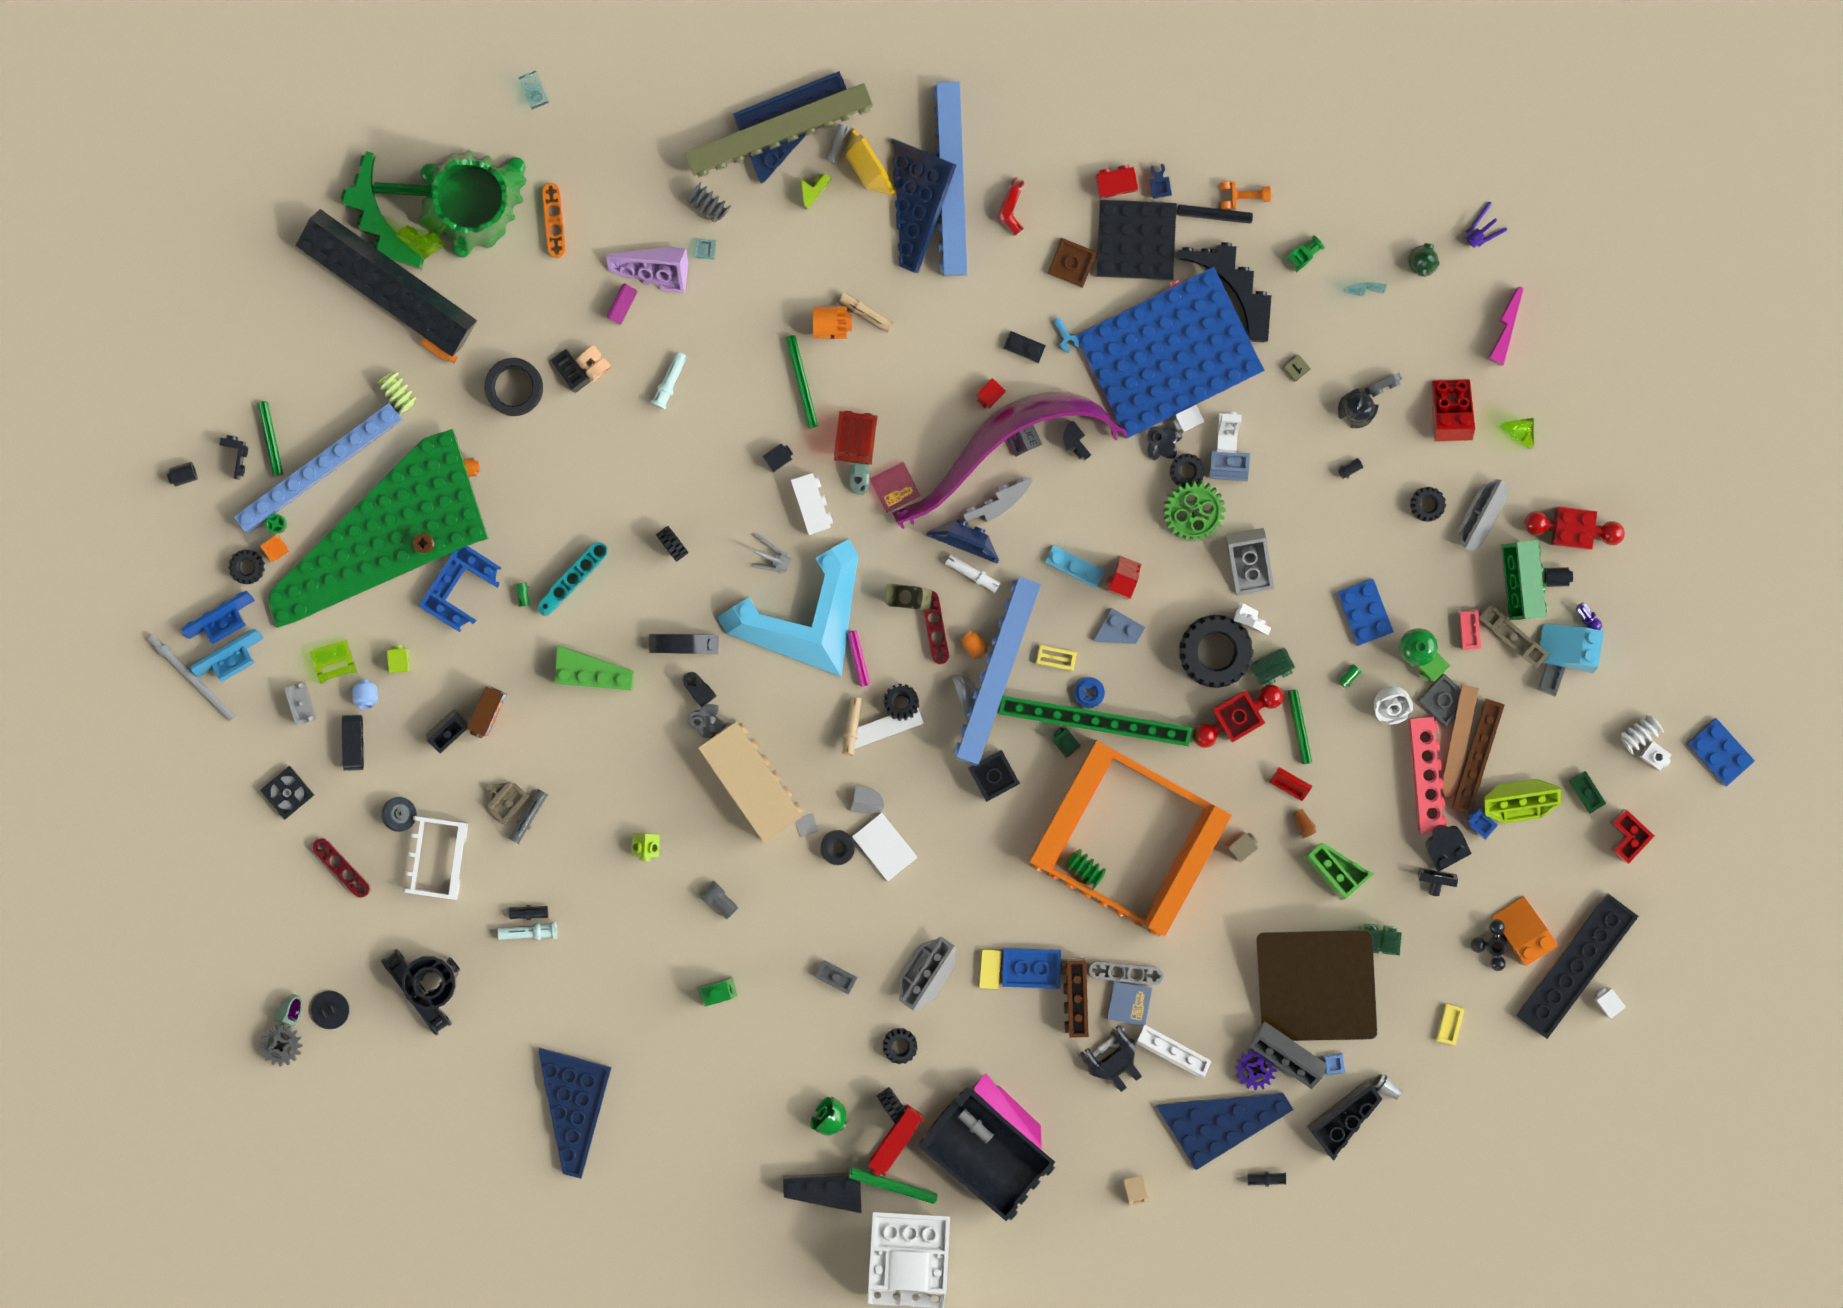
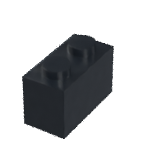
[426,709,468,754]

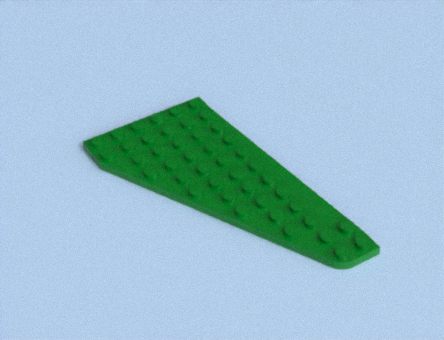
[268,429,489,628]

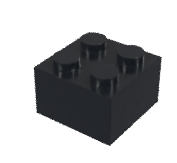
[968,750,1020,802]

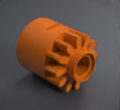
[813,306,852,339]

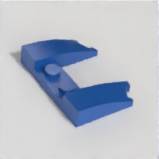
[419,546,501,632]

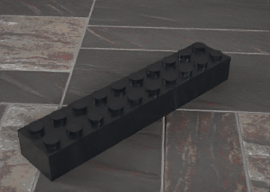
[295,209,477,357]

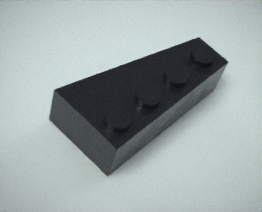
[1307,1080,1382,1161]
[783,1173,862,1214]

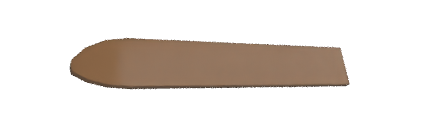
[1442,685,1479,798]

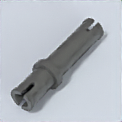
[509,789,548,844]

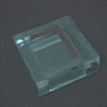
[695,238,716,260]

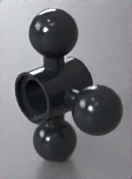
[1471,919,1507,971]

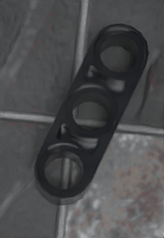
[342,715,364,771]

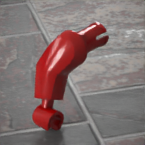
[998,177,1024,236]

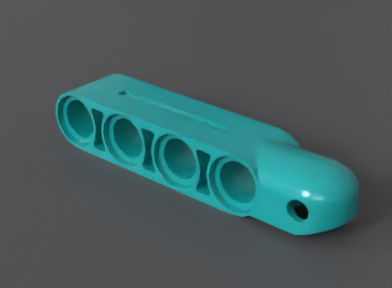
[537,542,609,616]

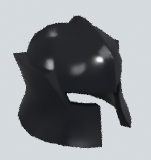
[1338,388,1379,428]

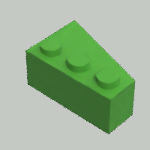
[1303,843,1373,900]

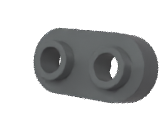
[1365,373,1402,397]

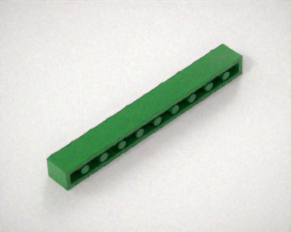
[998,696,1192,747]

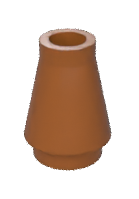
[1293,809,1317,839]

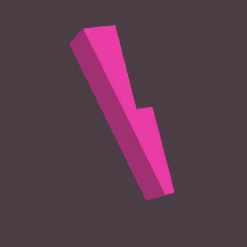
[1488,286,1524,366]

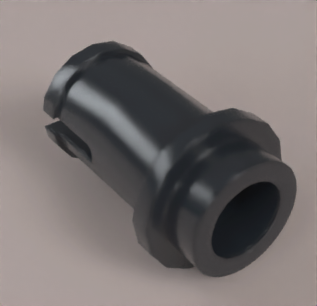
[1338,458,1363,479]

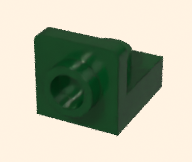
[1052,728,1081,758]

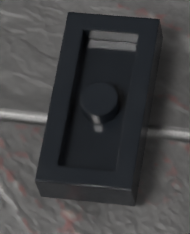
[1003,331,1046,364]

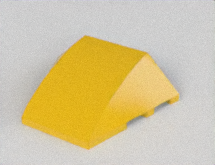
[845,129,895,195]

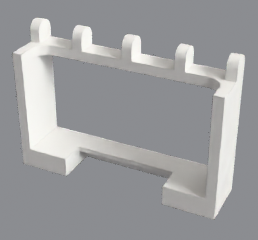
[403,816,468,900]

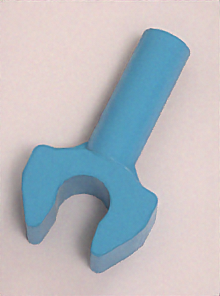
[1054,317,1079,353]

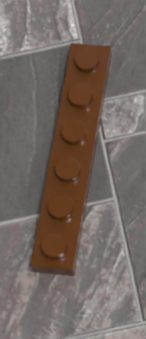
[1452,699,1505,814]

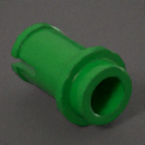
[514,582,531,607]
[1338,664,1362,689]

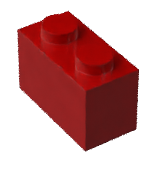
[1095,165,1138,199]

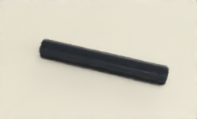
[1177,205,1253,224]

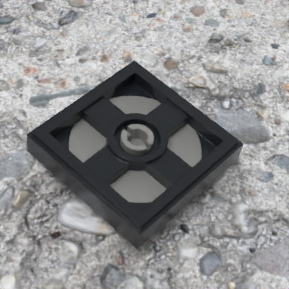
[260,766,315,820]

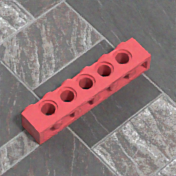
[1408,717,1447,834]

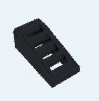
[551,349,590,393]

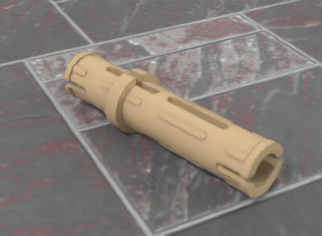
[839,292,894,333]
[842,697,862,756]

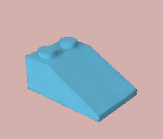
[1540,624,1604,673]

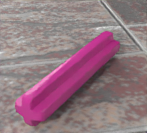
[848,630,870,687]

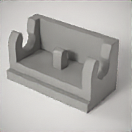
[284,683,316,725]

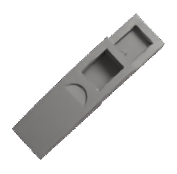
[963,476,1032,522]

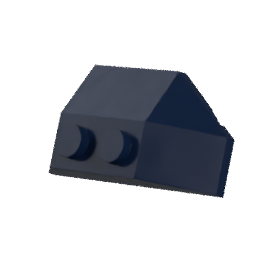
[926,519,999,564]

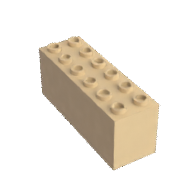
[698,721,804,843]

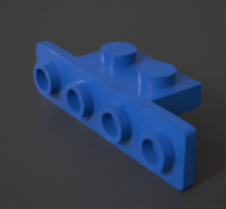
[181,591,255,644]

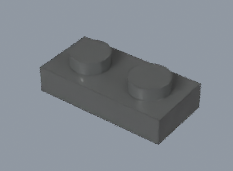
[815,959,858,995]

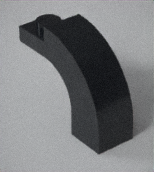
[649,634,719,654]

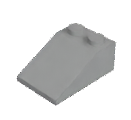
[1226,528,1274,595]

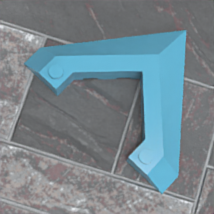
[717,539,858,677]

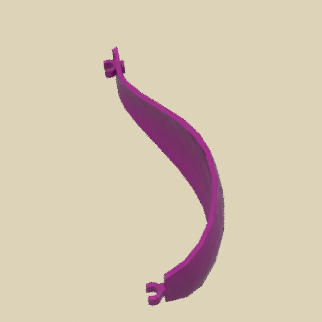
[892,392,1127,529]

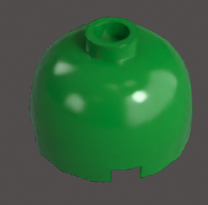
[1399,628,1438,666]
[810,1096,847,1136]

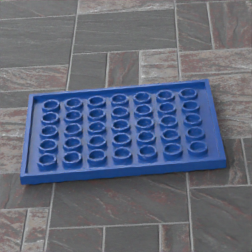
[1076,267,1265,439]

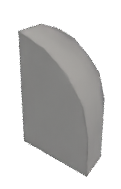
[851,786,884,814]

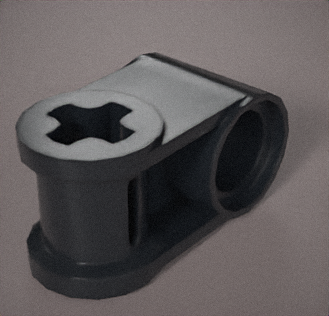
[683,672,717,707]

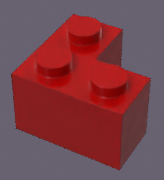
[1610,809,1655,864]

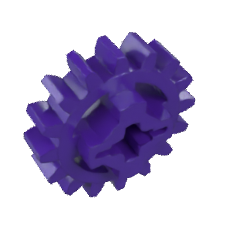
[1235,1049,1277,1090]

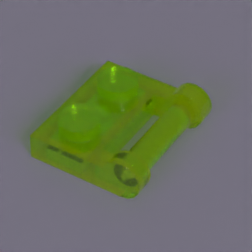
[310,640,358,684]

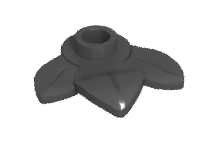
[688,704,726,738]

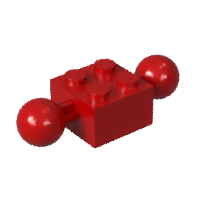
[1524,506,1625,550]
[1193,684,1283,748]

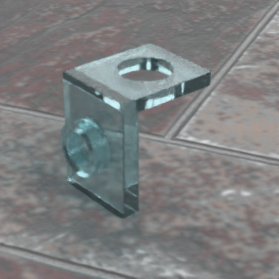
[518,71,549,110]

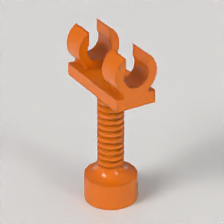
[1220,182,1271,210]

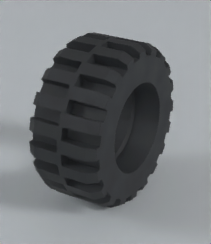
[1179,615,1253,688]

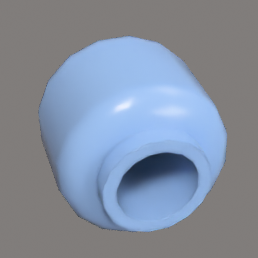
[352,679,378,709]

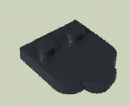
[1425,825,1472,872]

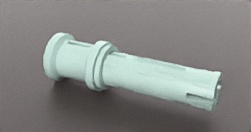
[650,352,688,410]
[498,922,557,941]

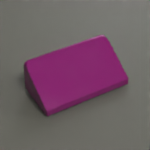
[607,283,637,325]

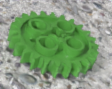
[1163,479,1226,542]

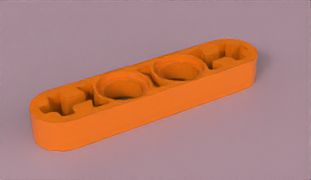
[542,183,566,258]

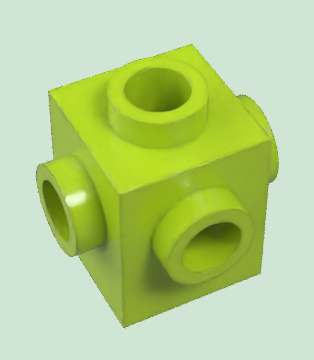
[632,833,660,861]

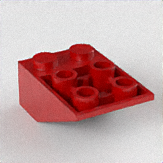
[1432,379,1475,442]

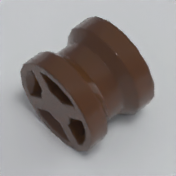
[413,534,435,553]

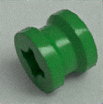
[266,514,287,534]

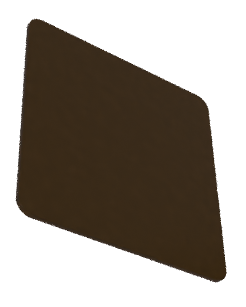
[1256,930,1377,1041]

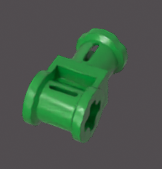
[1285,235,1325,273]

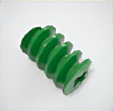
[1063,849,1106,890]

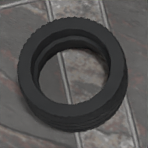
[484,358,543,416]

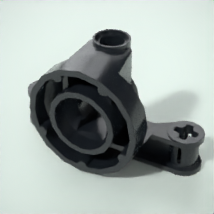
[381,949,460,1036]

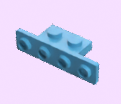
[190,629,263,682]

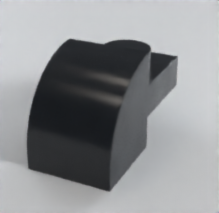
[1063,420,1091,461]

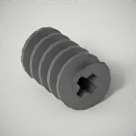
[688,182,731,223]

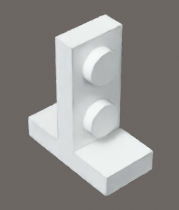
[1217,412,1242,453]

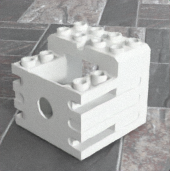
[867,1212,950,1308]

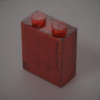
[834,411,878,465]

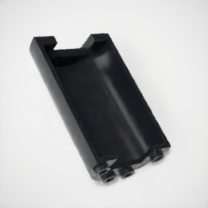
[918,1087,1055,1221]

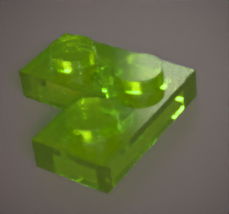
[396,225,445,260]

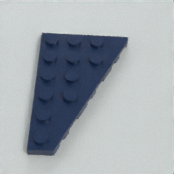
[733,71,847,184]
[891,138,957,273]
[538,1048,612,1179]
[1157,1093,1294,1170]

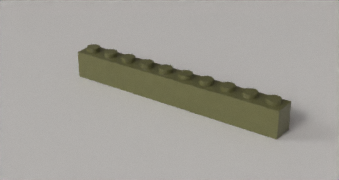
[685,83,873,178]

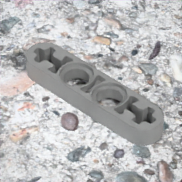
[1089,961,1163,985]

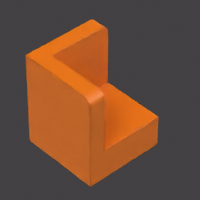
[260,535,290,562]

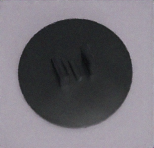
[311,991,350,1029]

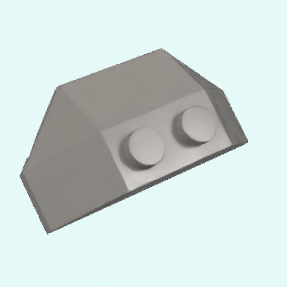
[899,937,956,1011]

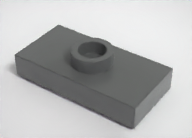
[1537,663,1565,697]

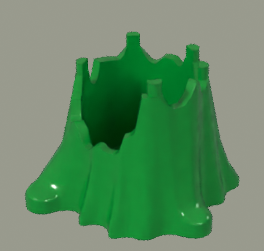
[418,150,526,258]

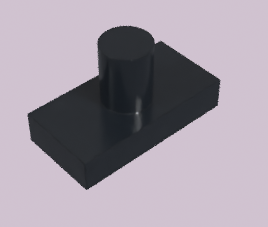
[1418,868,1458,896]

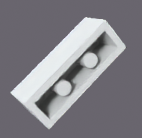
[791,473,833,535]

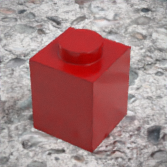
[976,378,1006,409]

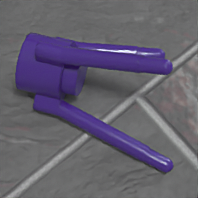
[1464,202,1507,248]

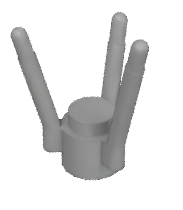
[752,533,792,573]

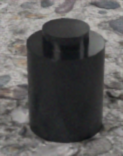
[167,462,198,487]
[1544,567,1573,587]

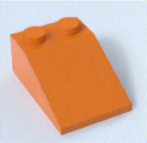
[1492,896,1558,966]

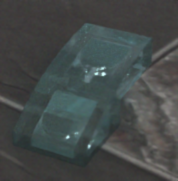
[1344,282,1387,296]

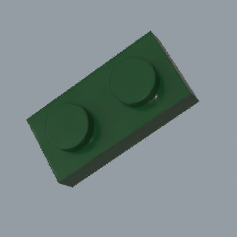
[1569,771,1606,814]

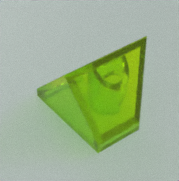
[1499,418,1534,449]

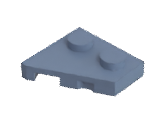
[1094,608,1145,644]

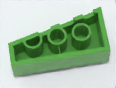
[554,645,634,690]

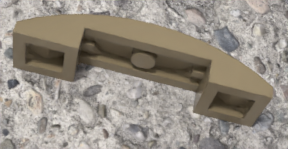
[1479,604,1550,669]

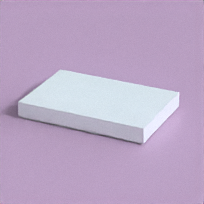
[852,813,918,881]

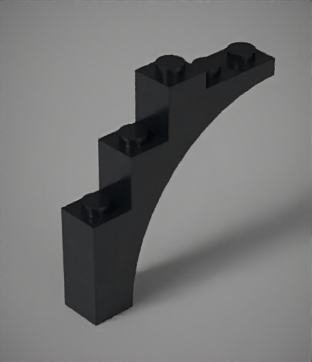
[1177,242,1272,343]

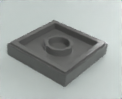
[1417,673,1461,727]

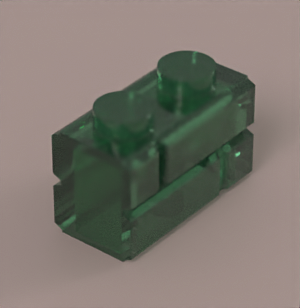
[1250,647,1295,686]

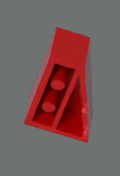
[1105,556,1142,600]

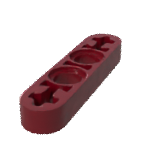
[922,591,949,664]
[313,838,371,898]

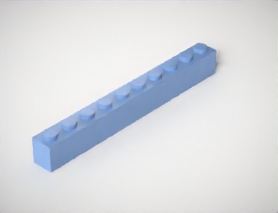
[933,82,967,277]
[234,403,403,533]
[953,576,1041,766]

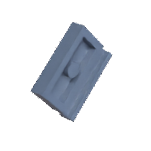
[1209,450,1250,481]

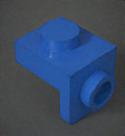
[1467,808,1498,840]

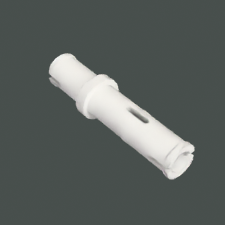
[945,554,1001,593]

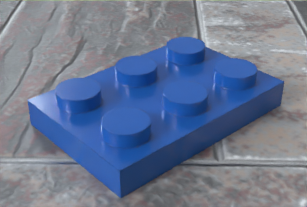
[1337,579,1394,646]
[1687,718,1755,787]
[1002,948,1061,989]

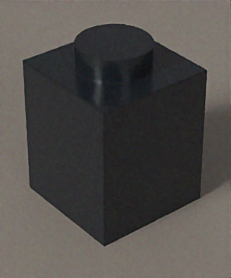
[763,443,793,472]

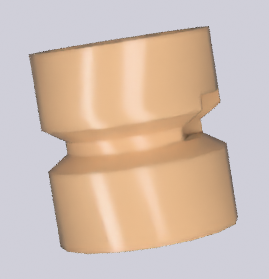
[575,345,612,382]

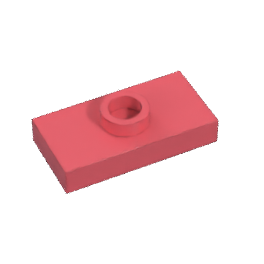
[1458,610,1481,650]

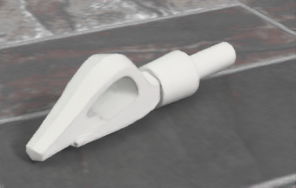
[1092,1027,1125,1057]

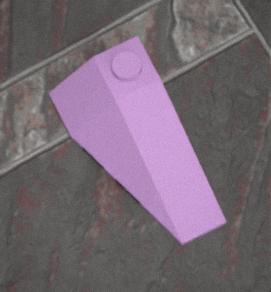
[606,247,688,293]

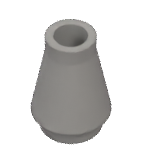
[1373,1074,1402,1100]

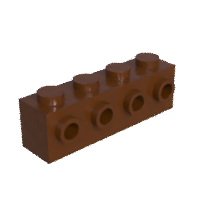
[1063,958,1089,1038]

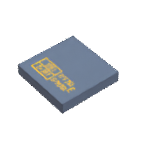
[1107,981,1152,1026]

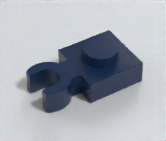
[1149,164,1172,199]

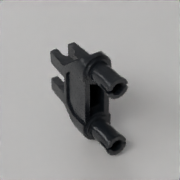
[1079,1025,1142,1092]

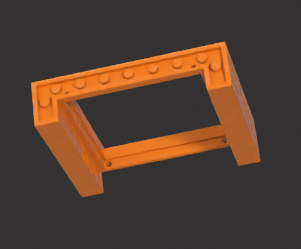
[1029,740,1232,937]

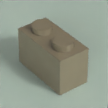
[1226,832,1258,863]

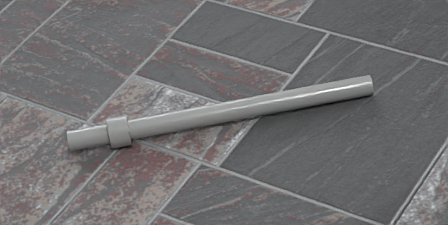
[148,634,235,721]

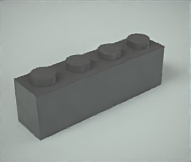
[1249,1021,1327,1089]

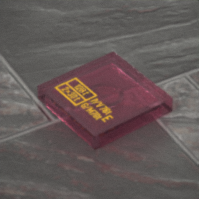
[870,462,921,513]

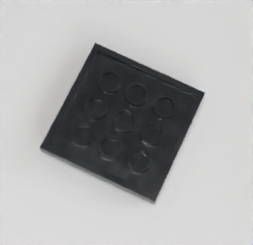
[1096,200,1177,280]

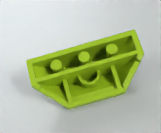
[1484,779,1561,824]

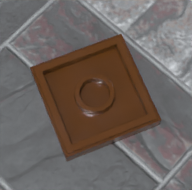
[1047,238,1097,288]

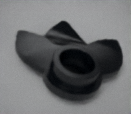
[1147,427,1182,461]

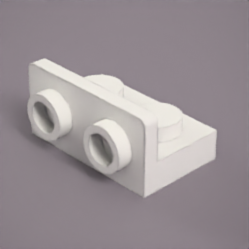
[1234,603,1271,635]

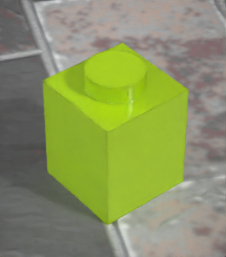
[387,645,410,673]

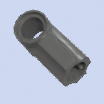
[700,880,738,919]

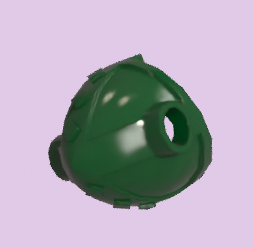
[1407,243,1440,277]

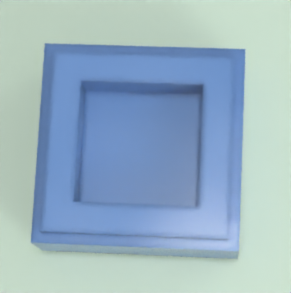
[1323,1053,1345,1075]

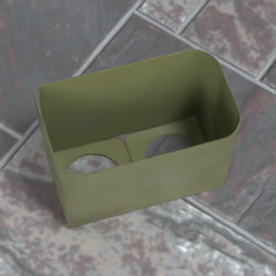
[885,584,932,610]

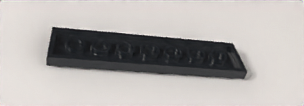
[1516,893,1639,1039]

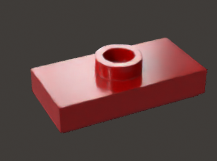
[1269,767,1312,801]

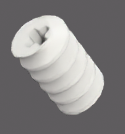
[1621,714,1664,755]

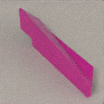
[973,1073,1042,1150]

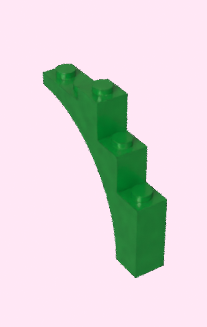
[341,151,427,270]

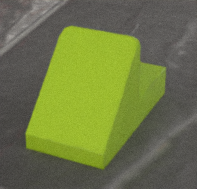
[801,173,831,210]

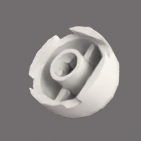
[1374,686,1413,725]

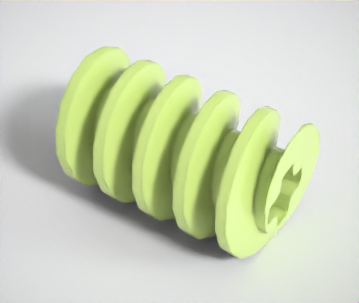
[377,372,417,415]

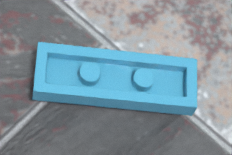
[1045,545,1105,588]

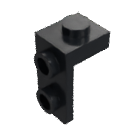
[219,435,249,480]

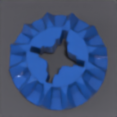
[1074,677,1105,708]

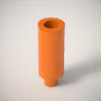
[421,338,458,364]

